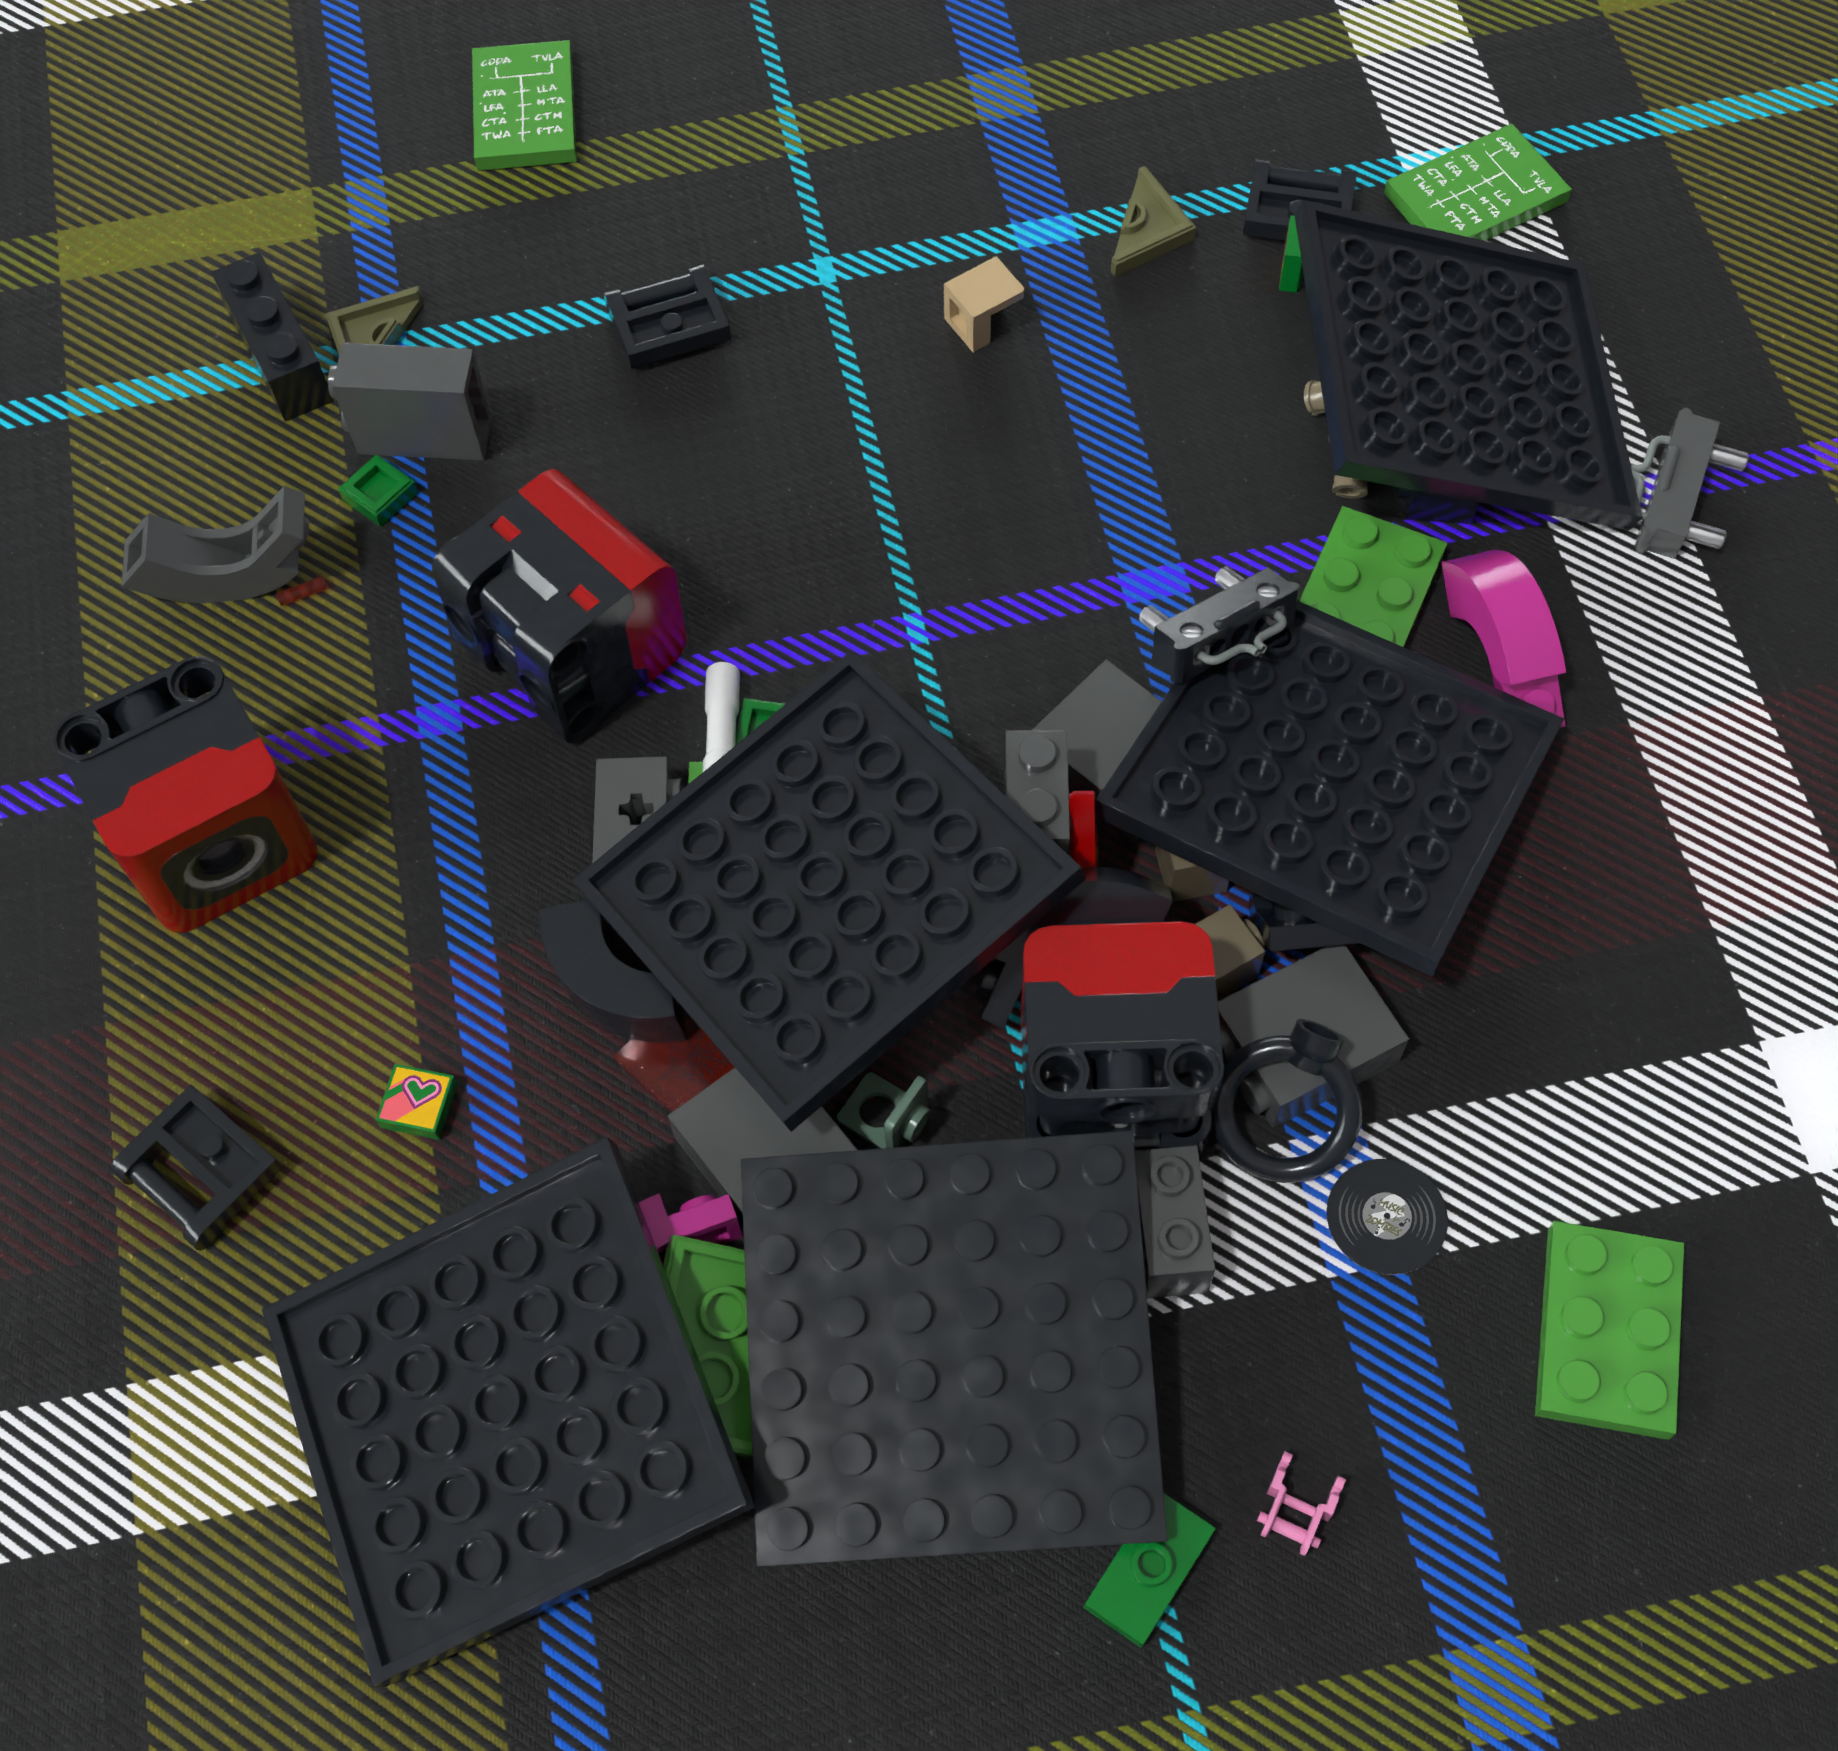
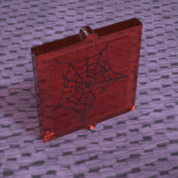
[613,1017,735,1113]

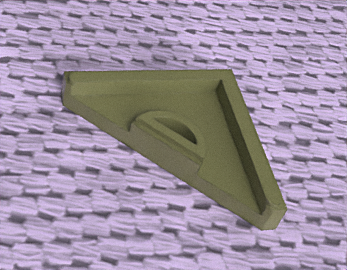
[1111,166,1196,277]
[325,286,424,355]

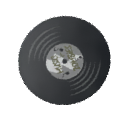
[1326,1159,1448,1275]

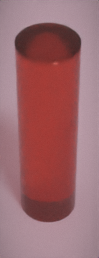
[276,576,328,606]

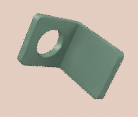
[837,1072,932,1149]

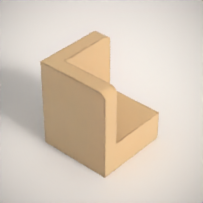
[944,256,1024,352]

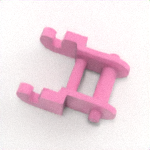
[1257,1451,1346,1556]

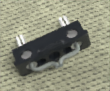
[1139,566,1299,683]

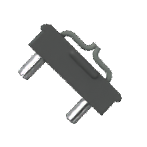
[1631,408,1749,559]

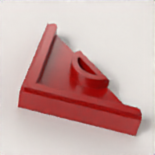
[1069,791,1099,868]

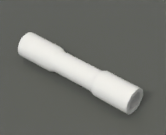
[702,662,740,773]

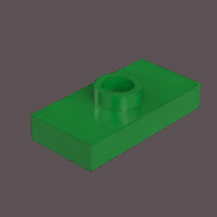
[1084,1493,1216,1648]

